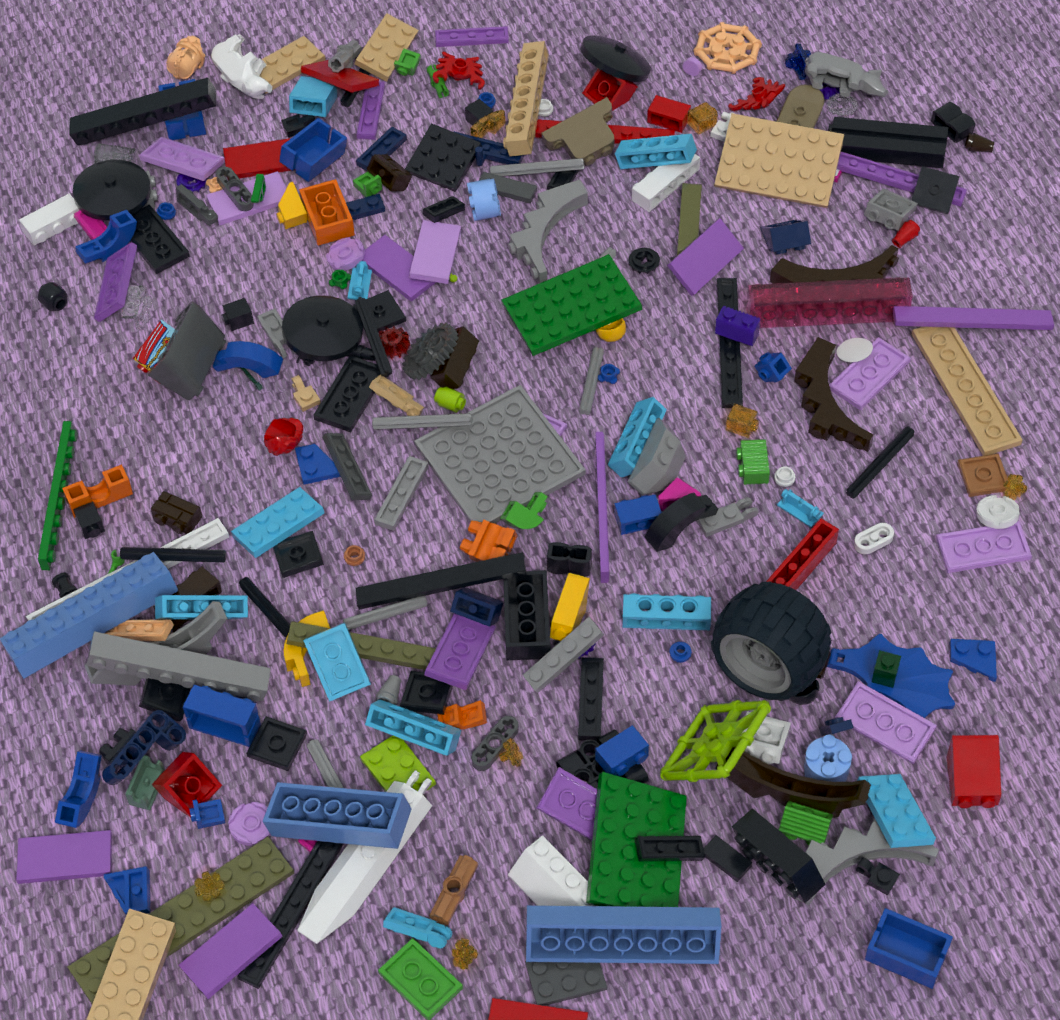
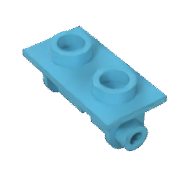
[347,261,372,300]
[777,489,824,527]

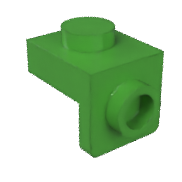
[394,48,421,76]
[353,171,382,197]

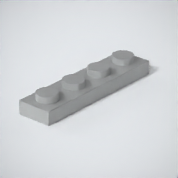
[374,456,429,531]
[523,617,605,693]

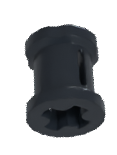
[52,572,78,598]

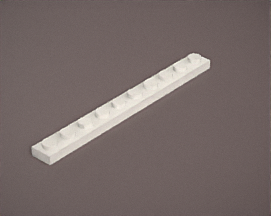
[26,518,229,621]

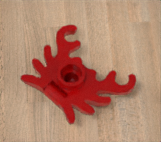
[432,51,485,90]
[728,77,785,111]

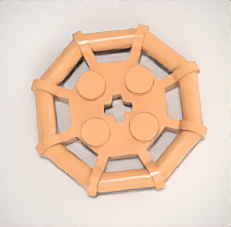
[693,22,762,74]

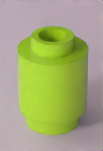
[434,387,466,413]

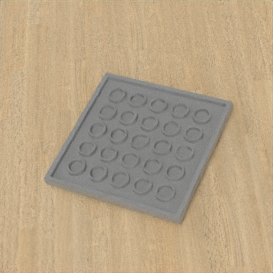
[414,385,586,524]

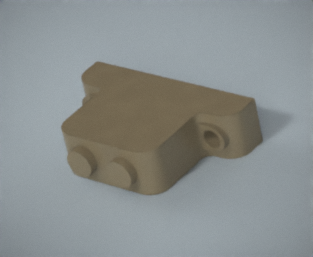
[541,97,615,166]

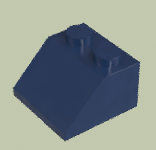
[760,219,811,254]

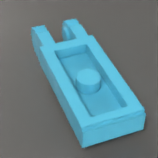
[383,907,452,949]

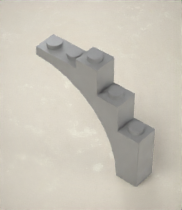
[508,179,588,283]
[85,601,227,686]
[788,819,939,905]

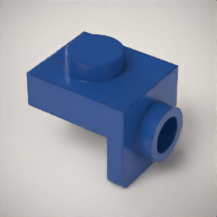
[189,799,225,829]

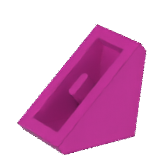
[658,478,701,511]

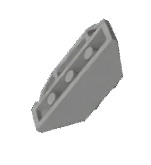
[628,418,686,495]

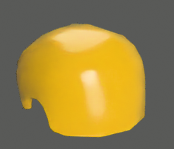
[596,318,626,342]

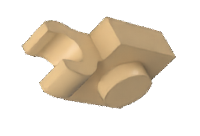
[291,375,321,412]

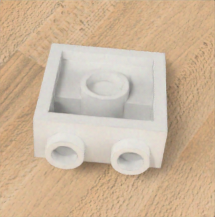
[740,711,791,764]

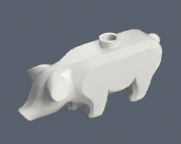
[211,34,272,99]

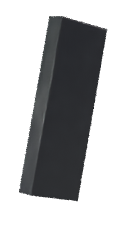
[635,836,705,862]

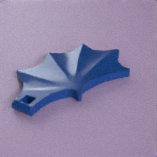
[827,634,955,718]

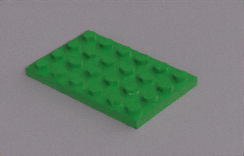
[501,254,643,356]
[586,772,687,907]

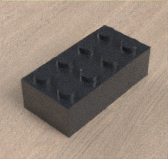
[503,570,550,661]
[732,808,826,903]

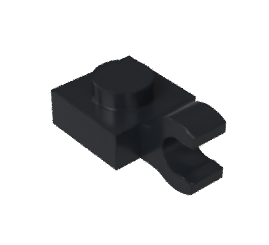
[281,114,315,138]
[856,857,900,896]

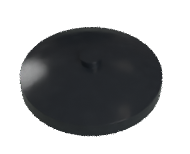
[580,35,651,82]
[73,160,151,221]
[282,295,363,361]

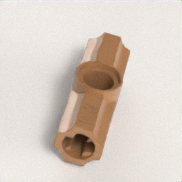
[429,855,478,925]

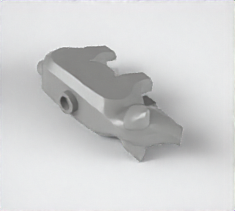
[805,52,889,98]

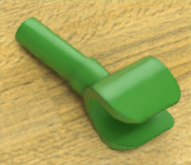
[108,550,125,574]

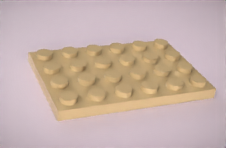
[714,113,844,208]

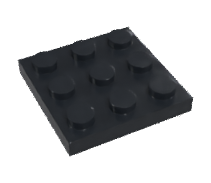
[405,123,482,192]

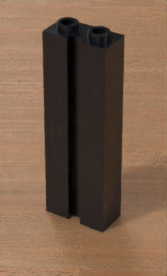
[828,117,949,168]

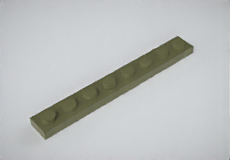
[287,621,436,670]

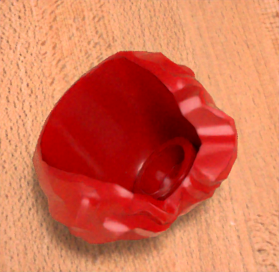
[264,417,303,456]

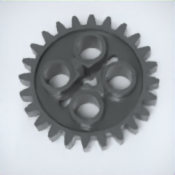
[402,323,458,380]

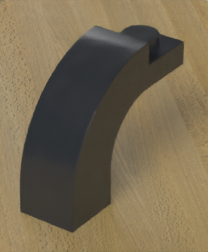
[644,493,718,552]

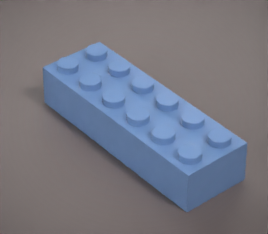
[262,782,412,849]

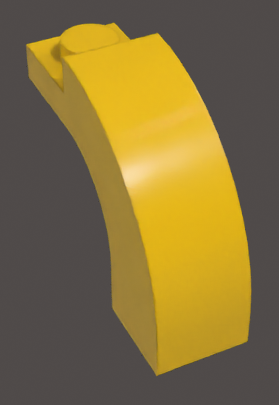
[284,610,330,687]

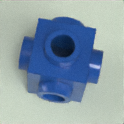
[754,352,792,383]

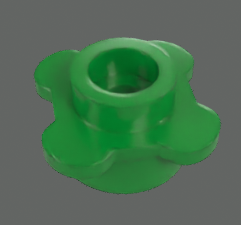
[329,270,351,289]

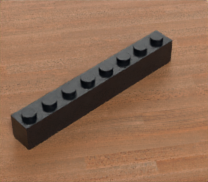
[69,77,216,146]

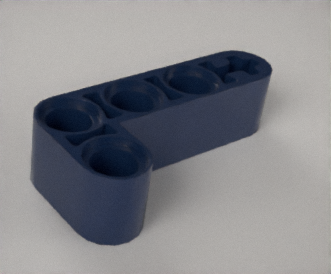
[102,710,186,785]

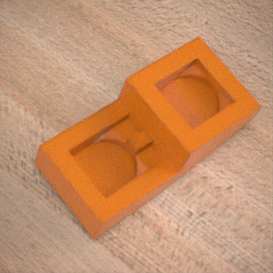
[437,700,487,729]

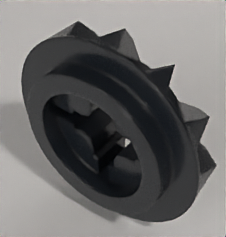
[629,248,660,274]

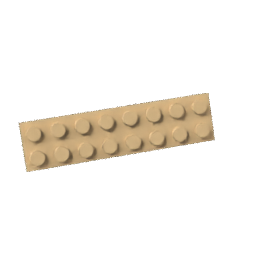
[911,327,1022,456]

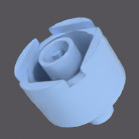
[467,178,501,221]
[804,735,852,782]

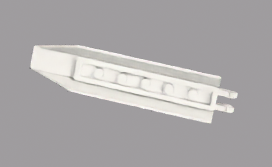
[297,771,432,944]

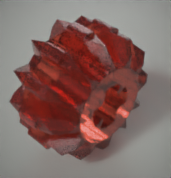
[379,326,410,360]

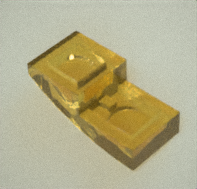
[471,109,505,138]

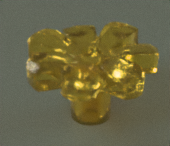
[1003,474,1027,501]
[499,738,523,767]
[194,871,225,901]
[452,938,478,969]

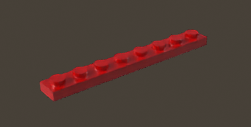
[535,119,675,144]

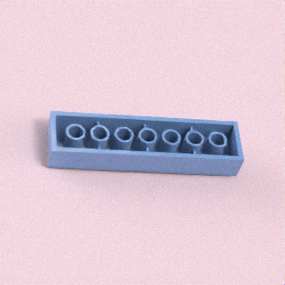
[0,552,179,679]
[526,905,722,964]

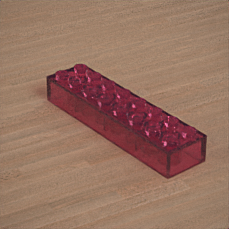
[746,277,913,328]

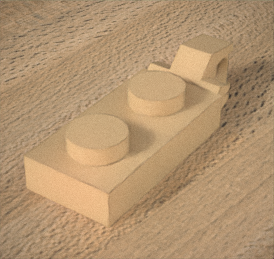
[369,374,424,416]

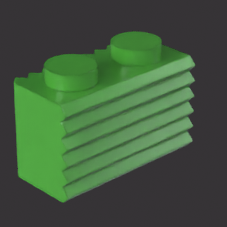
[736,439,770,485]
[779,801,833,845]

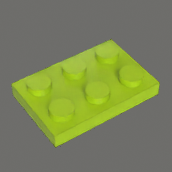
[360,736,436,792]

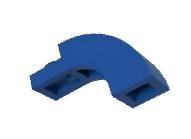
[75,210,137,264]
[213,341,283,378]
[55,750,102,828]

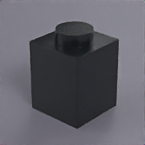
[465,99,494,132]
[221,298,254,331]
[73,502,105,539]

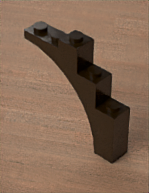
[770,245,899,304]
[794,337,874,452]
[715,747,871,818]

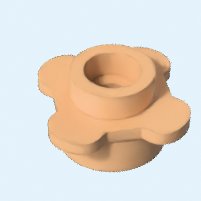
[206,177,223,193]

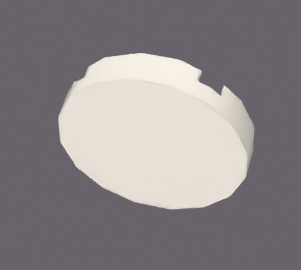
[976,495,1020,529]

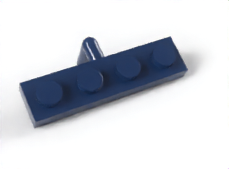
[454,131,524,166]

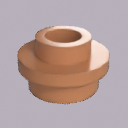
[344,545,365,566]

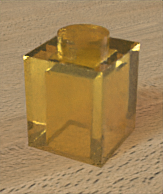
[687,102,718,135]
[726,403,759,438]

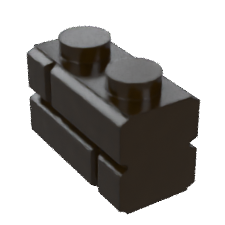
[367,154,412,191]
[151,491,202,534]

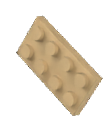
[354,13,419,82]
[259,36,326,94]

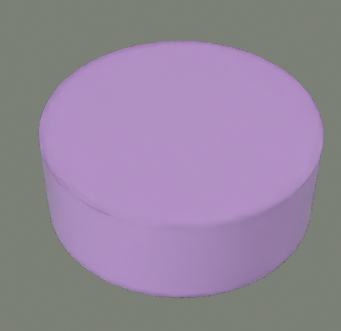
[683,57,702,76]

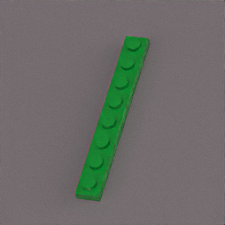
[38,421,77,571]

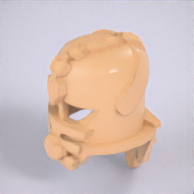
[166,36,205,80]

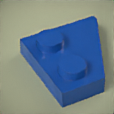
[950,639,997,682]
[104,866,151,915]

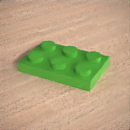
[378,938,463,1020]

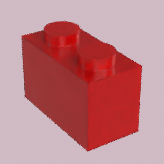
[647,95,691,133]

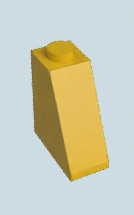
[550,573,590,641]

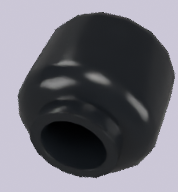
[38,282,67,311]

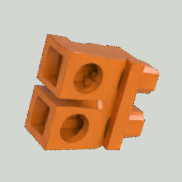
[460,519,518,562]

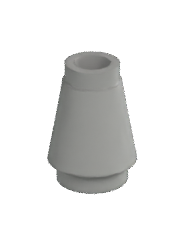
[376,675,401,705]

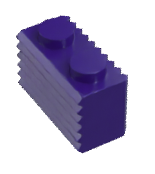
[715,306,760,346]

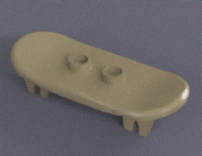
[776,84,824,128]

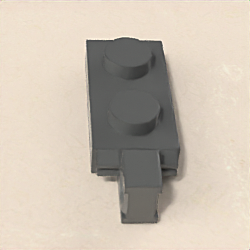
[176,184,218,226]

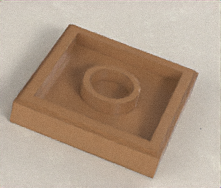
[957,453,1011,497]

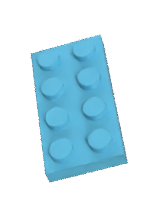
[231,487,325,558]
[857,774,936,848]

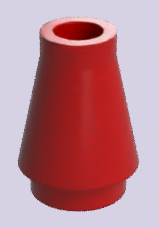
[892,220,920,248]

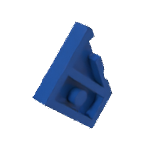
[295,444,341,485]

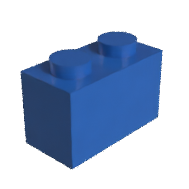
[614,495,662,535]
[595,725,649,776]

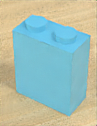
[289,76,337,117]

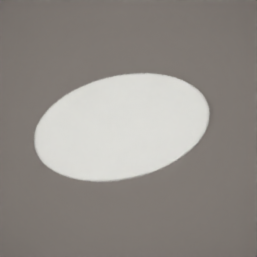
[837,338,873,362]

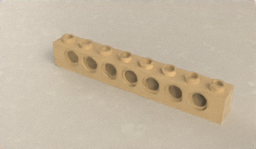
[503,41,549,156]

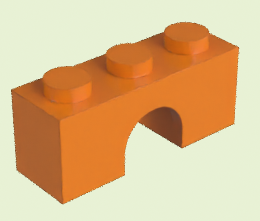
[62,464,133,518]

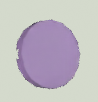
[326,237,365,271]
[228,802,271,846]

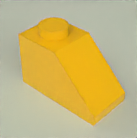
[276,182,307,229]

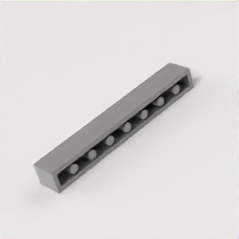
[86,631,271,701]

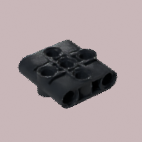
[556,729,649,789]

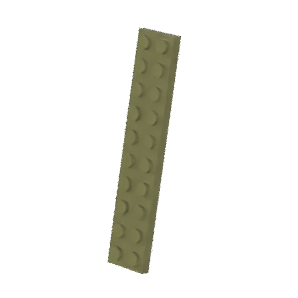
[67,837,294,1004]

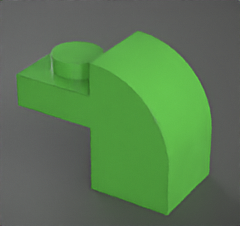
[500,492,548,529]

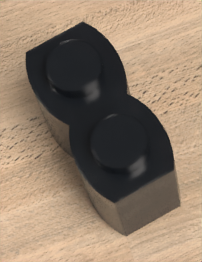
[931,102,975,143]
[547,542,592,577]

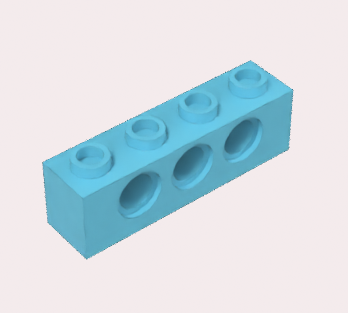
[615,134,697,169]
[608,397,667,477]
[623,593,711,630]
[155,595,248,619]
[365,699,462,756]

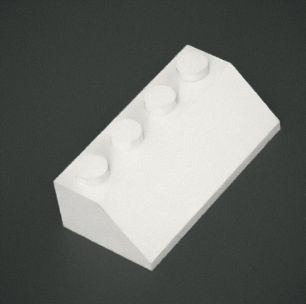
[508,835,596,906]

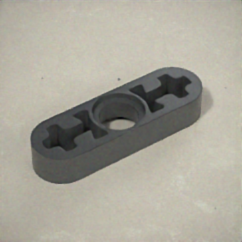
[216,167,254,211]
[471,716,519,771]

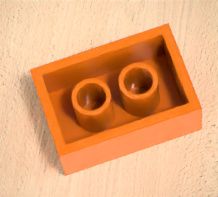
[299,179,355,246]

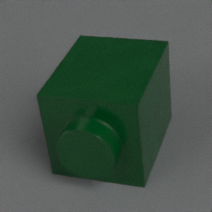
[872,650,901,688]

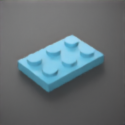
[303,622,371,702]

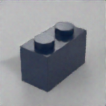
[450,587,504,627]

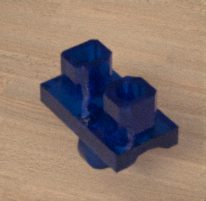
[785,43,811,80]

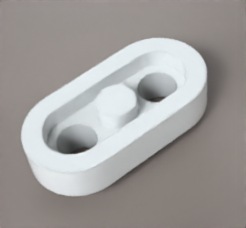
[854,523,894,554]

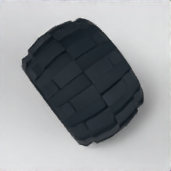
[711,582,832,701]

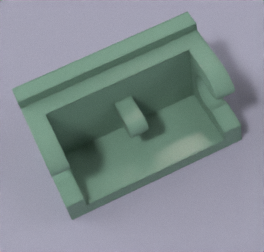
[125,755,165,810]

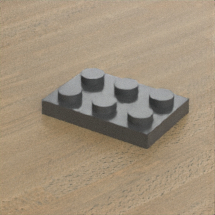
[525,961,607,1006]

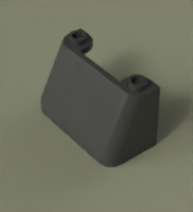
[148,301,226,401]

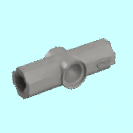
[328,40,362,73]

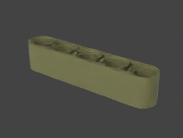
[677,183,702,255]

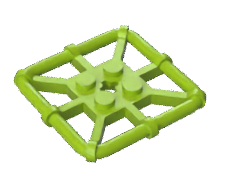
[660,700,771,782]

